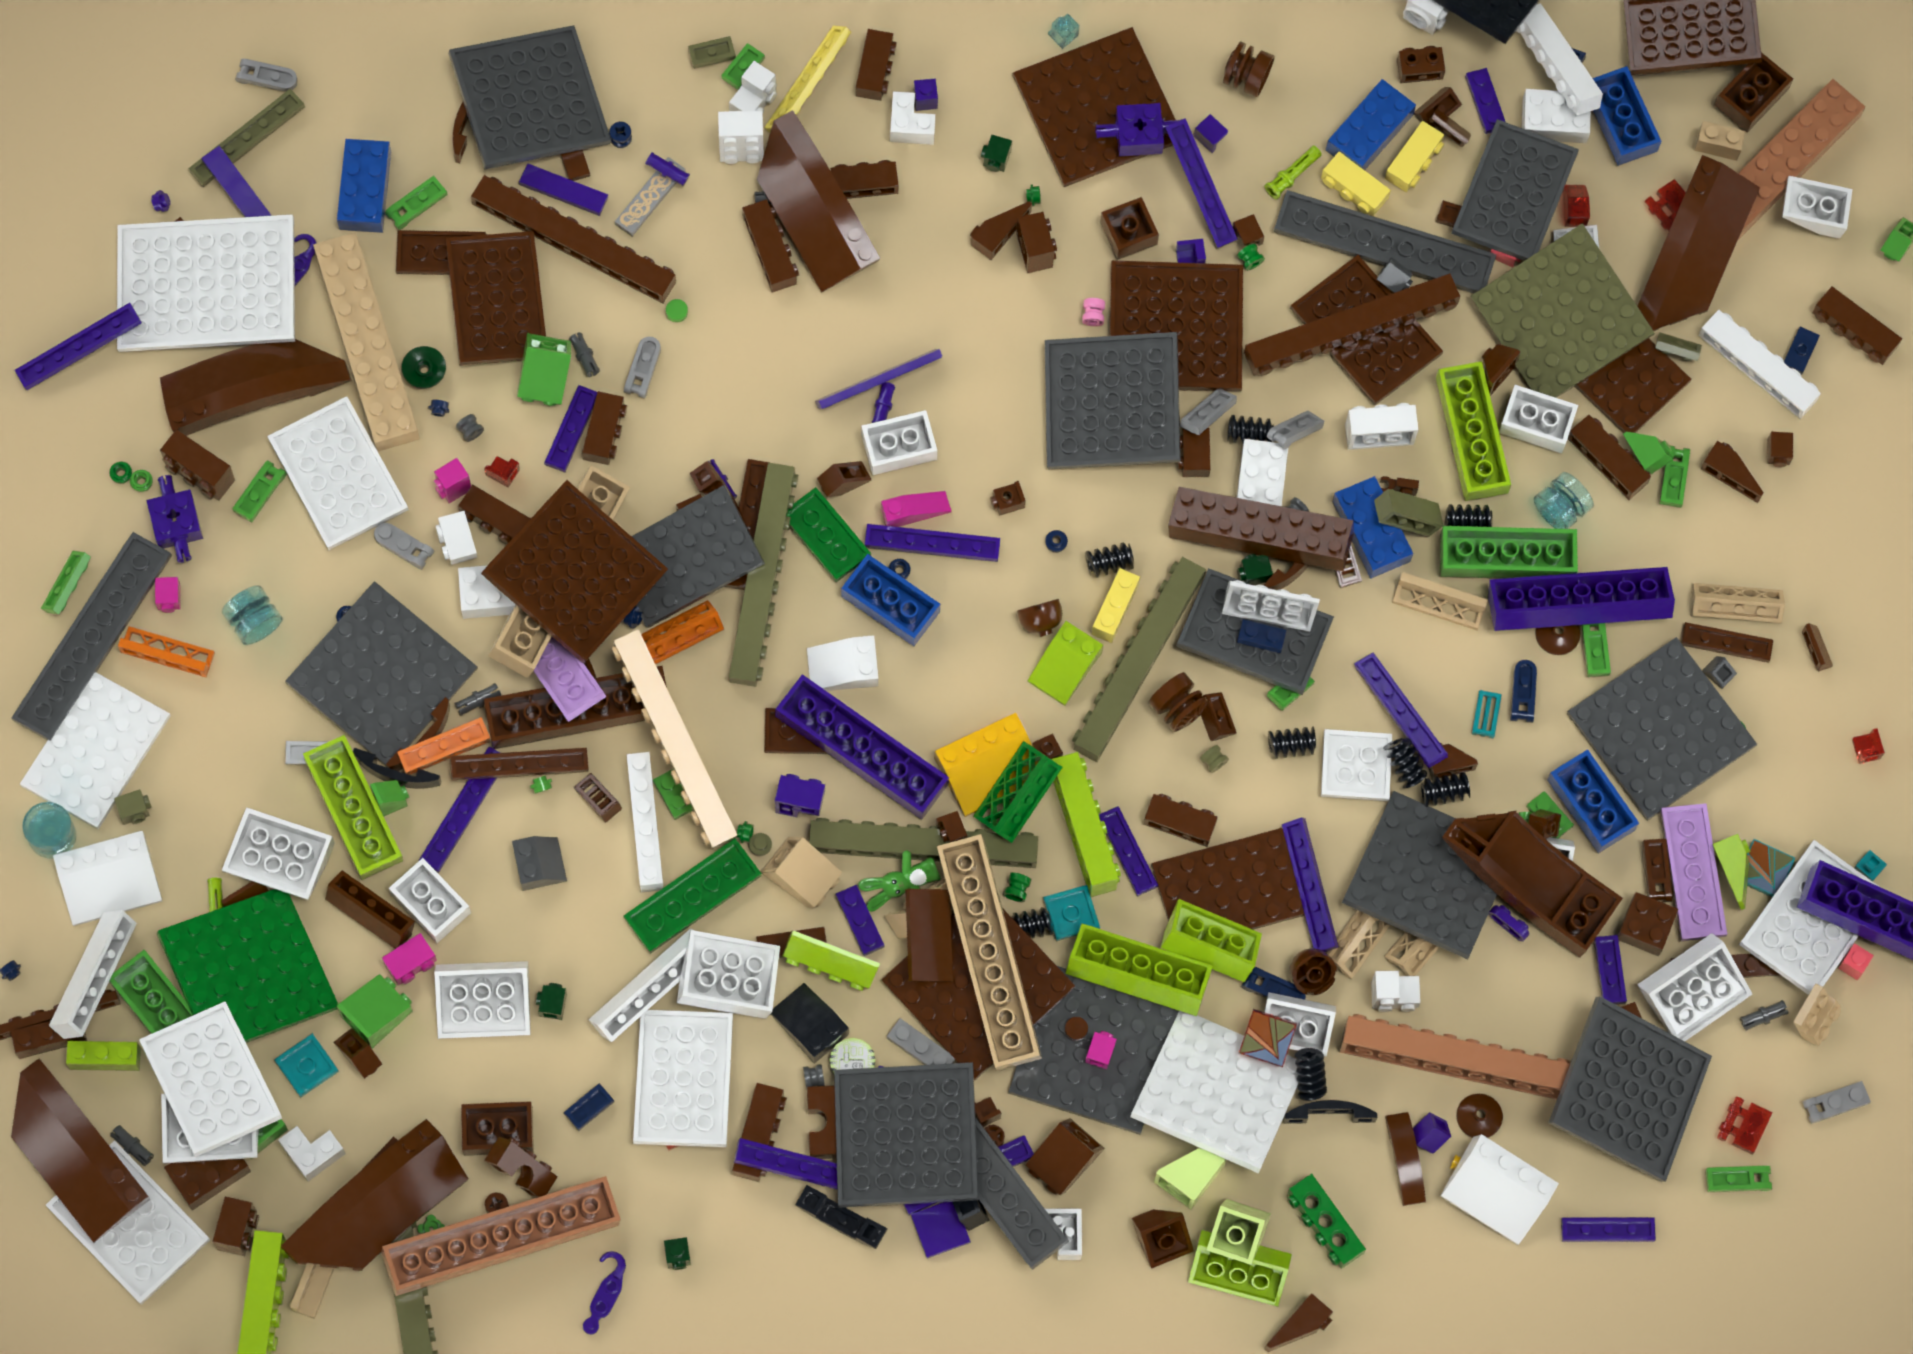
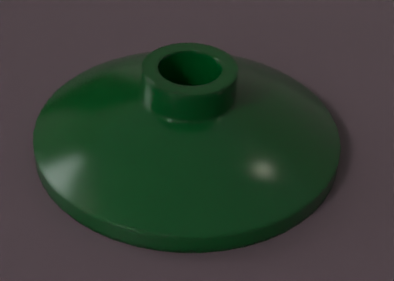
[402,346,446,389]

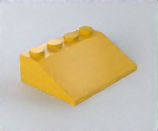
[934,713,1039,817]

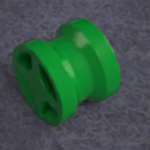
[1237,243,1265,271]

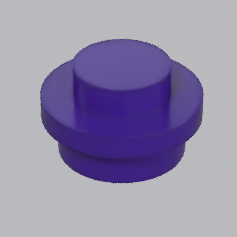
[151,190,171,212]

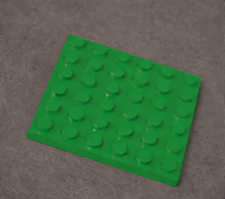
[157,889,338,1043]

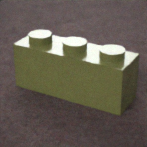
[1374,489,1444,537]

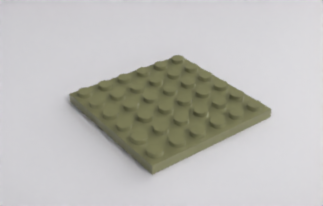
[1471,223,1655,398]

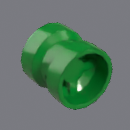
[1003,872,1032,902]

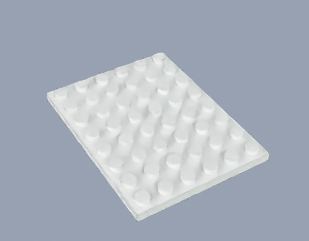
[117,215,295,352]

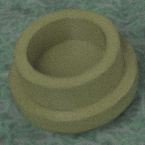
[749,833,772,856]

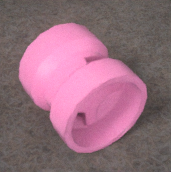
[1082,298,1105,326]

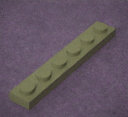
[188,89,305,187]

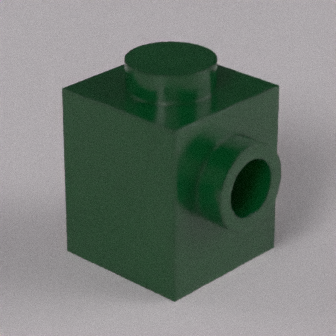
[981,134,1012,172]
[1237,554,1273,585]
[536,983,567,1020]
[664,1237,691,1270]

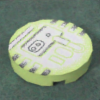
[829,1038,876,1074]

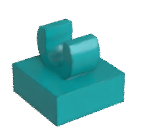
[1854,850,1887,881]

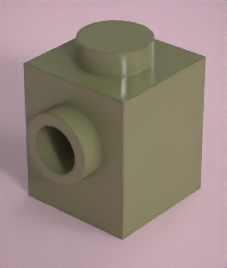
[114,789,152,825]

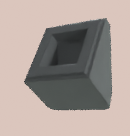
[1702,656,1737,689]

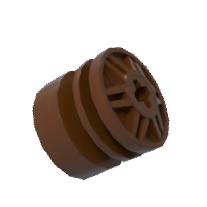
[1223,41,1275,98]
[1149,672,1210,732]

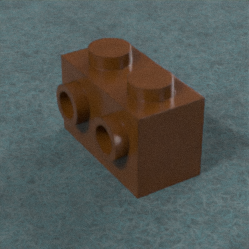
[1397,46,1445,83]

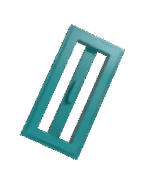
[1472,690,1502,739]

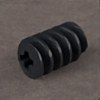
[1227,415,1274,444]
[1445,504,1492,527]
[1085,542,1134,577]
[1268,726,1316,759]
[1383,738,1427,788]
[1421,772,1470,807]
[1012,907,1053,939]
[1295,1048,1327,1101]

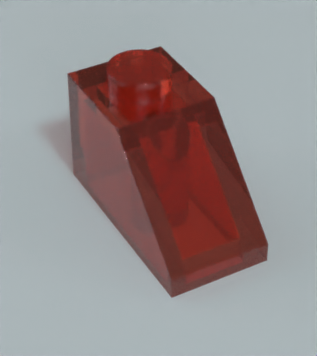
[1563,185,1590,227]

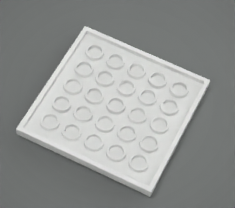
[1130,1011,1299,1174]

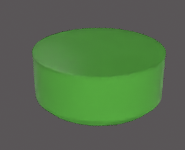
[666,299,688,322]

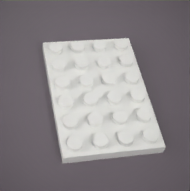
[267,396,409,550]
[20,672,171,830]
[1739,840,1878,995]
[139,1002,282,1157]
[633,1010,733,1147]
[46,1141,210,1305]

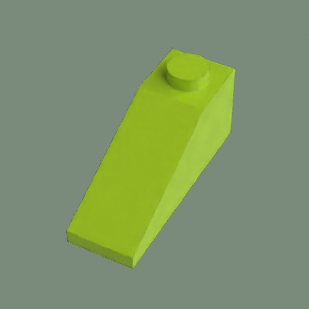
[1713,834,1751,910]

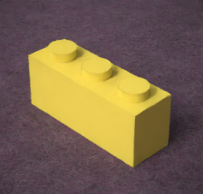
[1385,121,1444,193]
[1321,152,1391,216]
[1092,568,1140,643]

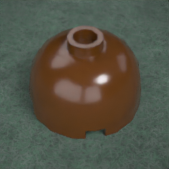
[1017,599,1063,637]
[1290,948,1337,995]

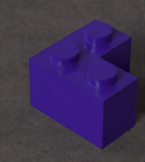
[775,774,825,818]

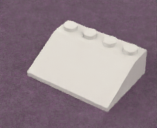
[1222,580,1320,632]
[222,807,335,900]
[53,831,162,926]
[677,930,780,1019]
[1637,933,1752,1041]
[434,961,530,1039]
[161,1094,259,1164]
[1440,1134,1559,1245]

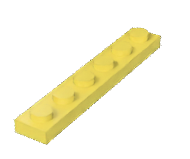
[764,26,851,133]

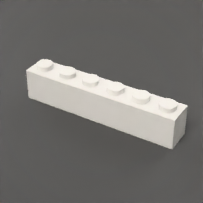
[1516,3,1603,116]
[1699,310,1821,419]
[627,752,664,893]
[49,910,137,1039]
[588,928,695,1042]

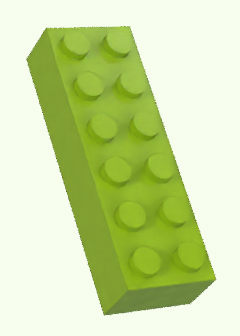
[1436,361,1511,501]
[303,735,403,880]
[1052,752,1121,897]
[1065,923,1213,1016]
[237,1230,289,1354]

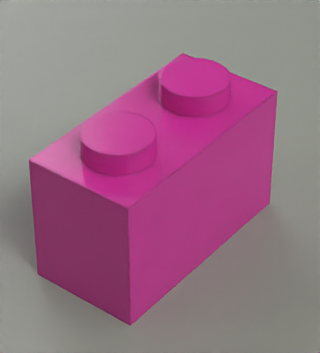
[434,458,471,504]
[382,933,437,985]

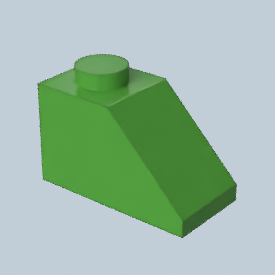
[1881,217,1913,262]
[1623,431,1673,474]
[370,780,410,816]

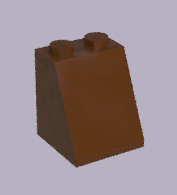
[1025,1118,1105,1195]

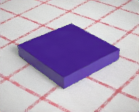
[911,1202,971,1259]

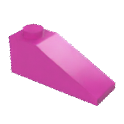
[881,491,952,527]

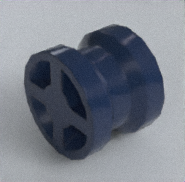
[610,121,632,148]

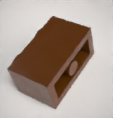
[1178,428,1211,477]

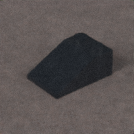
[771,983,849,1064]

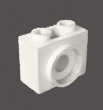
[1403,0,1449,35]

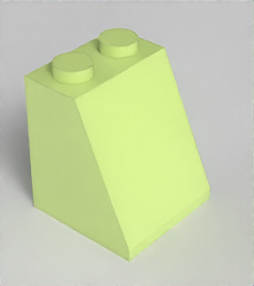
[1154,1148,1226,1210]
[1207,1199,1271,1265]

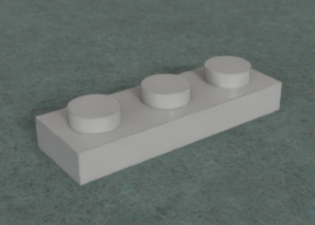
[1180,389,1237,435]
[887,1018,955,1065]

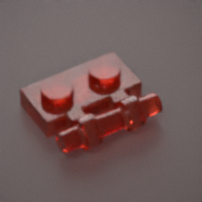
[1645,179,1686,231]
[1717,1096,1773,1155]

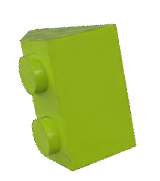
[1028,621,1103,706]

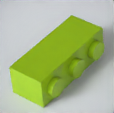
[66,1041,141,1071]

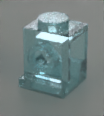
[1048,14,1080,49]

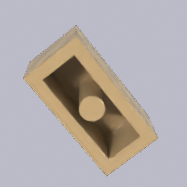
[1694,121,1746,161]

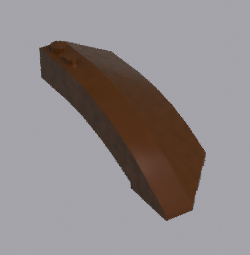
[757,110,880,293]
[1637,155,1760,331]
[160,339,352,436]
[1442,811,1623,958]
[11,1058,150,1243]
[281,1119,469,1271]

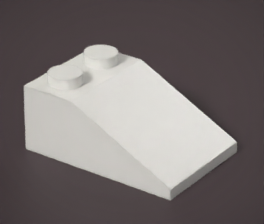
[1782,176,1853,239]
[807,636,878,691]

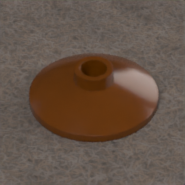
[1535,625,1580,655]
[1456,1093,1503,1138]

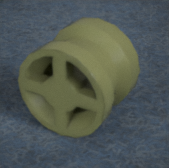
[1200,745,1229,773]

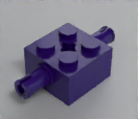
[1095,103,1182,156]
[146,475,203,563]

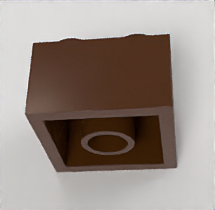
[1100,197,1159,260]
[1016,212,1057,274]
[1618,892,1678,956]
[213,1196,259,1257]

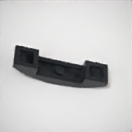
[353,748,442,789]
[1283,1100,1378,1124]
[795,1185,888,1249]

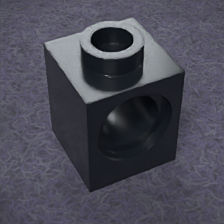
[953,1200,990,1231]

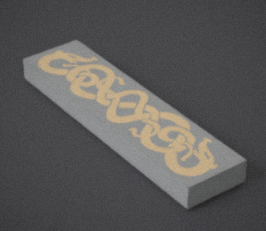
[615,157,686,237]

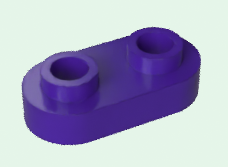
[1489,905,1530,942]

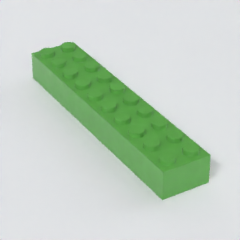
[109,950,288,1159]

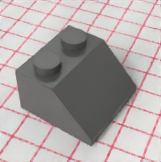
[512,836,567,891]

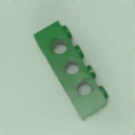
[1287,1174,1366,1269]

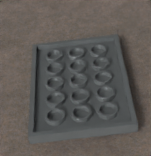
[1451,119,1579,261]
[632,485,765,628]
[1177,568,1334,695]

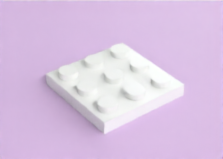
[1321,729,1392,801]

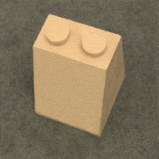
[761,837,842,908]

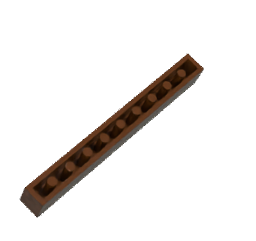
[471,175,676,304]
[1244,273,1460,376]

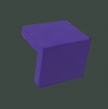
[1194,114,1228,153]
[1176,239,1206,263]
[1413,1112,1452,1153]

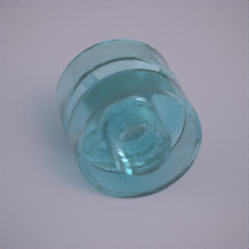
[1534,472,1594,529]
[222,585,283,645]
[22,802,76,859]

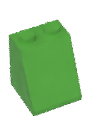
[517,333,571,406]
[337,974,413,1049]

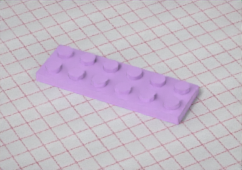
[534,637,606,722]
[1661,803,1727,941]

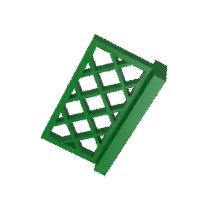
[973,741,1063,843]

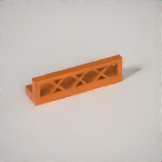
[641,600,724,664]
[118,626,215,677]
[397,717,490,775]

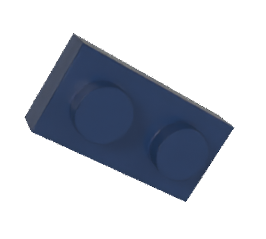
[1237,619,1287,653]

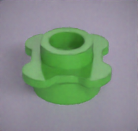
[417,1215,445,1234]

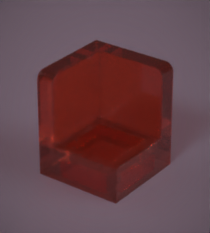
[484,456,520,488]
[1852,728,1885,764]

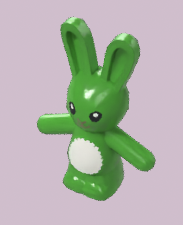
[858,850,941,912]

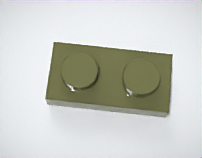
[688,36,736,69]
[1655,332,1702,361]

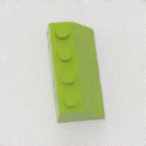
[1161,899,1262,982]
[782,930,880,991]
[1188,1230,1292,1307]

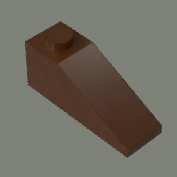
[970,201,1032,260]
[1701,441,1764,503]
[1265,1293,1333,1352]

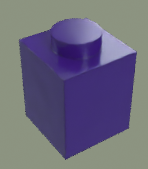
[914,78,938,111]

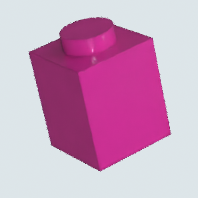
[155,577,181,613]
[1085,1031,1117,1070]

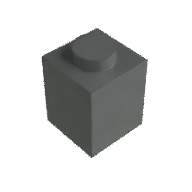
[1377,257,1413,292]

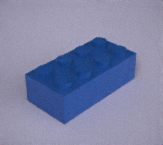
[1592,66,1662,166]
[1326,79,1416,170]
[337,139,391,233]
[1332,476,1413,579]
[841,554,941,646]
[1547,749,1639,854]

